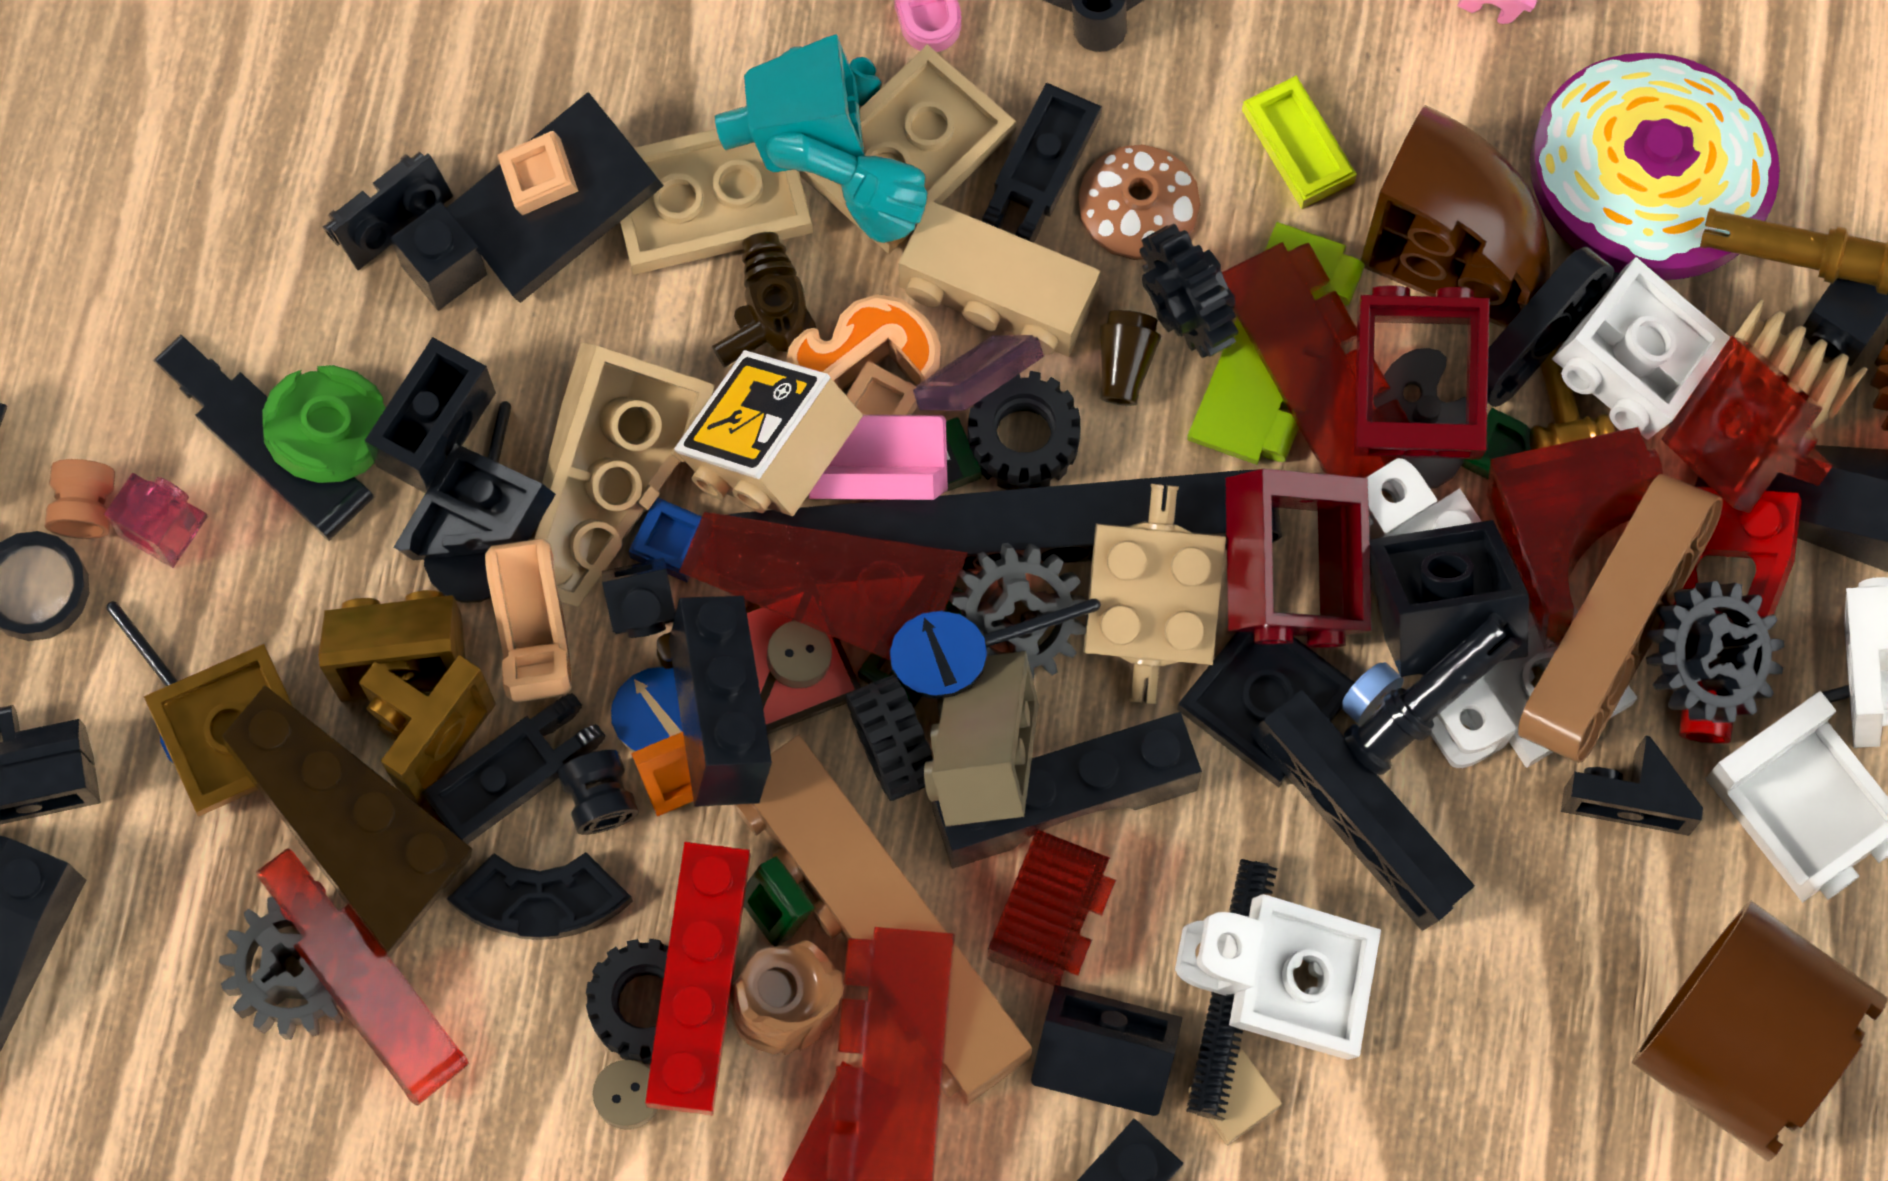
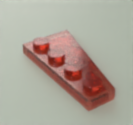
[679,512,968,661]

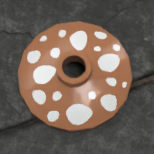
[1078,144,1200,260]

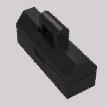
[0,705,101,825]

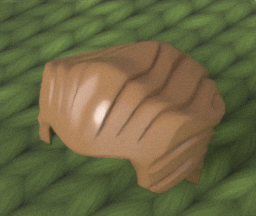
[729,940,844,1055]

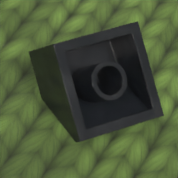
[1369,520,1529,677]

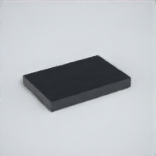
[447,92,664,303]

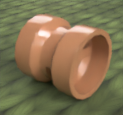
[44,459,116,539]

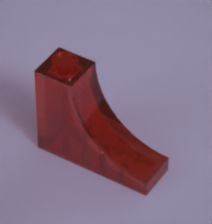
[1487,427,1663,649]

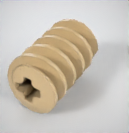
[1722,299,1868,429]

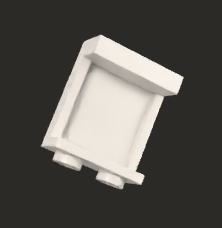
[1705,691,1888,903]

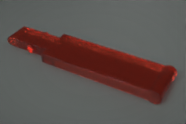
[256,848,469,1106]

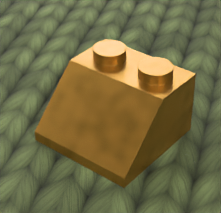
[318,590,466,702]

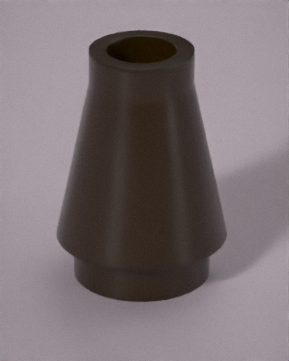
[1100,310,1161,406]

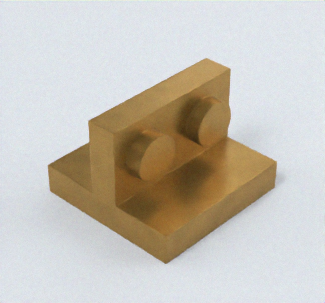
[359,655,496,807]

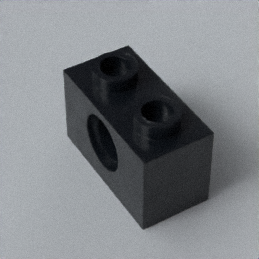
[364,337,496,493]

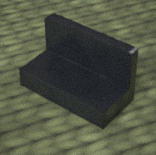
[1031,984,1183,1116]

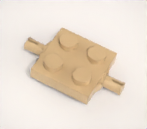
[1083,484,1226,704]

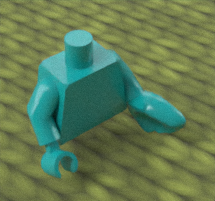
[715,34,928,243]

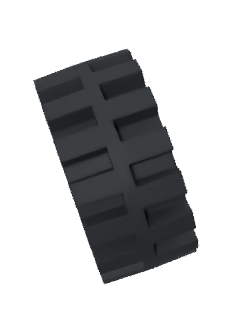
[968,371,1081,490]
[845,675,933,801]
[586,938,669,1064]

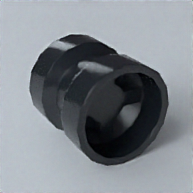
[558,750,639,835]

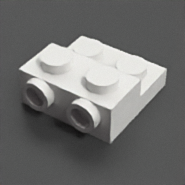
[1552,257,1731,440]
[1844,577,1888,748]

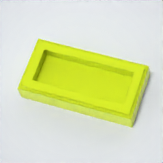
[1242,75,1357,209]

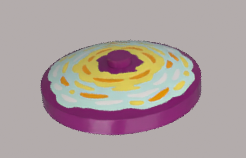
[1530,53,1780,280]

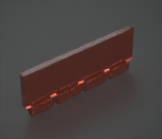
[1222,242,1410,478]
[826,927,955,1181]

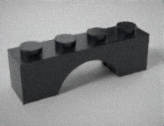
[932,711,1202,869]

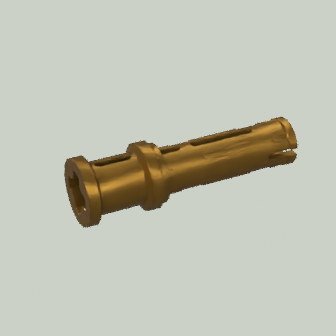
[1700,208,1888,295]

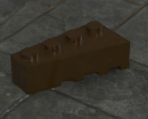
[222,685,473,959]

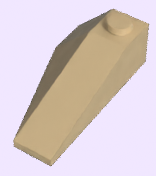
[529,342,715,607]

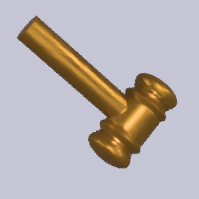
[1530,343,1618,469]

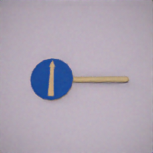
[611,667,683,752]

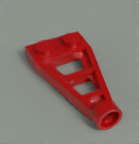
[1673,487,1802,744]

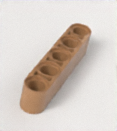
[1518,474,1723,763]

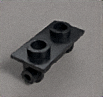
[322,152,454,270]

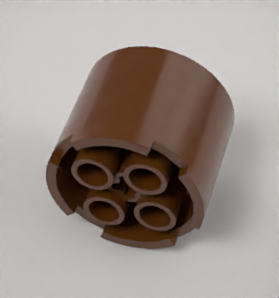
[1632,900,1888,1162]

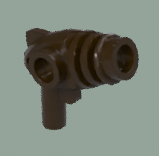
[712,232,816,367]

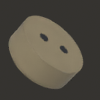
[767,620,832,688]
[593,1060,658,1130]

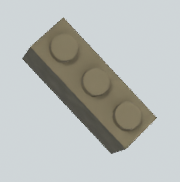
[924,651,1039,826]

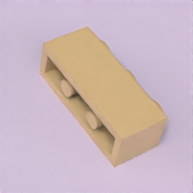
[899,200,1101,357]

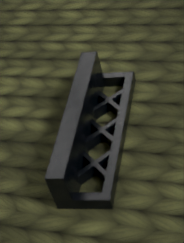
[1250,689,1475,931]

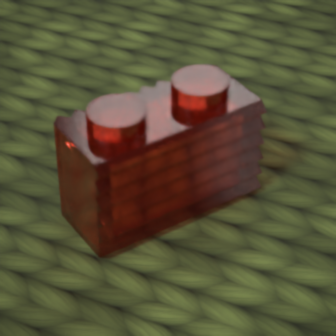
[987,829,1117,987]

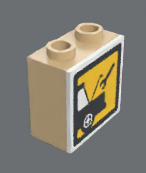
[674,350,863,516]

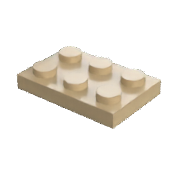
[800,45,1016,254]
[620,129,813,275]

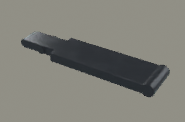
[153,334,374,541]

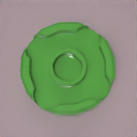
[262,365,386,483]

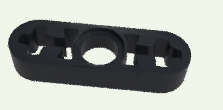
[1487,247,1614,407]

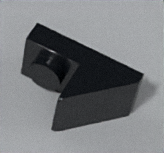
[1561,735,1703,836]

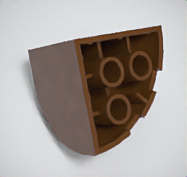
[1360,105,1551,328]

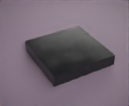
[1177,632,1355,787]

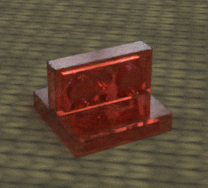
[1661,336,1833,513]

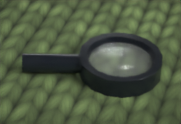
[0,531,90,641]

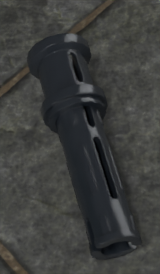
[1344,613,1522,775]

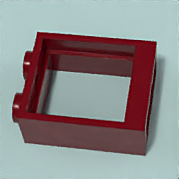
[1354,285,1490,459]
[1226,468,1372,648]

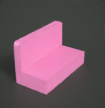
[809,415,948,500]

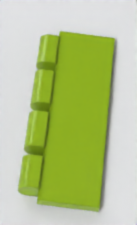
[1187,222,1365,465]

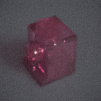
[104,473,208,568]

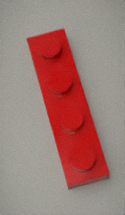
[645,842,751,1116]

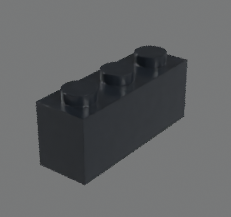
[669,596,772,807]

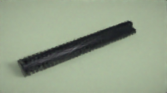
[1186,859,1278,1121]

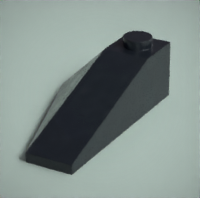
[1694,438,1888,572]
[0,836,86,1052]

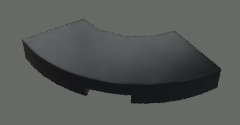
[447,852,633,940]

